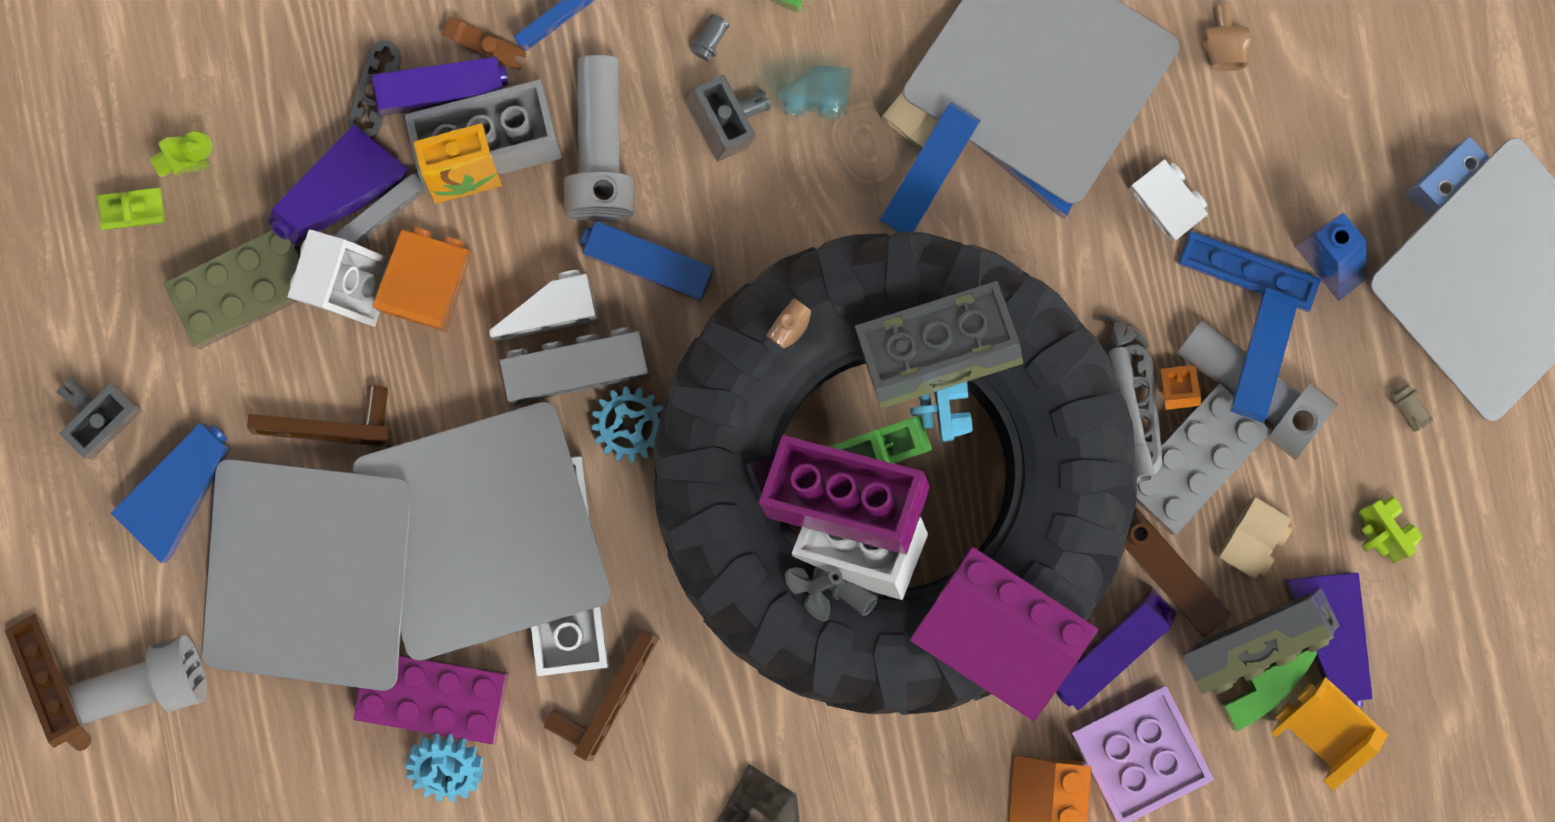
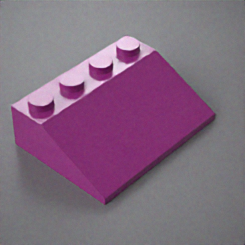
[910,547,1098,722]

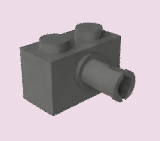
[685,75,771,162]
[57,377,142,460]

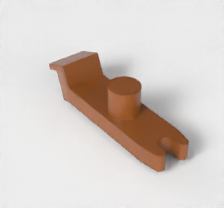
[441,16,527,70]

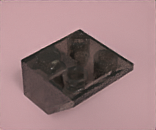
[717,764,800,822]

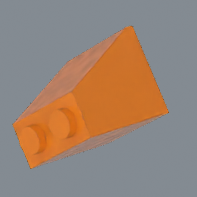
[372,226,472,333]
[1009,755,1092,822]

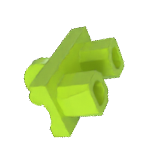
[150,131,212,177]
[97,188,165,231]
[1357,496,1422,564]

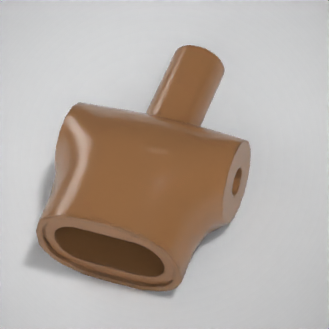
[1202,4,1250,71]
[766,298,811,349]

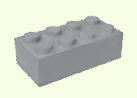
[405,79,562,194]
[500,327,650,405]
[1136,383,1272,535]

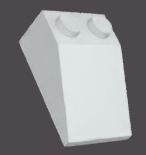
[287,229,390,327]
[489,270,599,342]
[792,517,928,600]

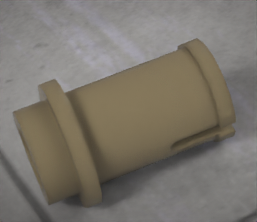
[1392,385,1433,432]

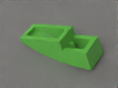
[829,415,932,464]
[1220,647,1317,731]

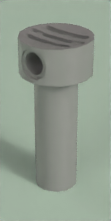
[564,55,634,221]
[1177,320,1339,460]
[68,635,207,724]

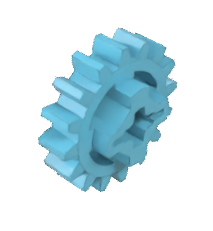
[591,386,663,463]
[405,733,484,802]

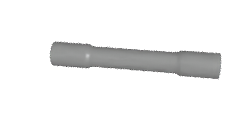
[1107,347,1155,483]

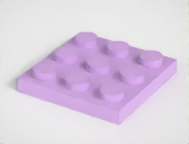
[1071,685,1214,822]

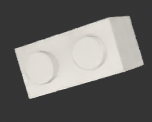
[1128,159,1208,243]

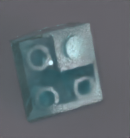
[777,65,851,119]

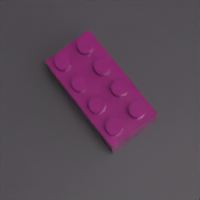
[759,435,930,555]
[353,654,509,745]

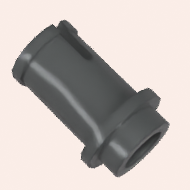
[691,14,730,61]
[829,579,878,616]

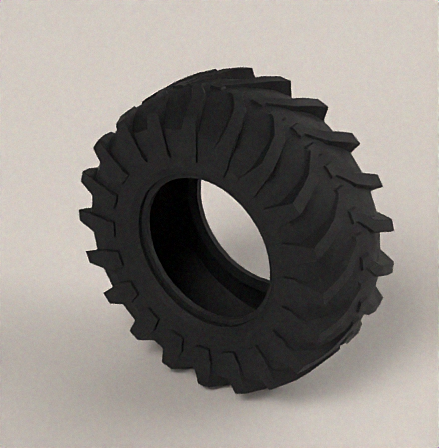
[653,232,1137,715]

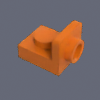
[1160,365,1201,410]

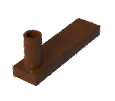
[247,385,392,447]
[1124,509,1231,637]
[4,614,91,751]
[544,630,659,761]

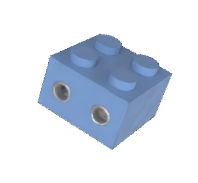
[1406,137,1489,218]

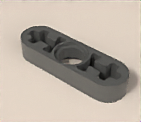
[348,41,401,139]

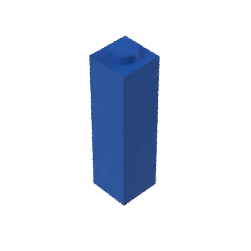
[580,221,714,302]

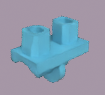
[910,382,973,443]

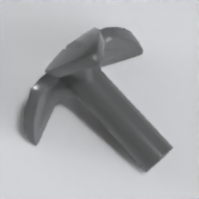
[1094,314,1148,354]
[785,567,843,621]

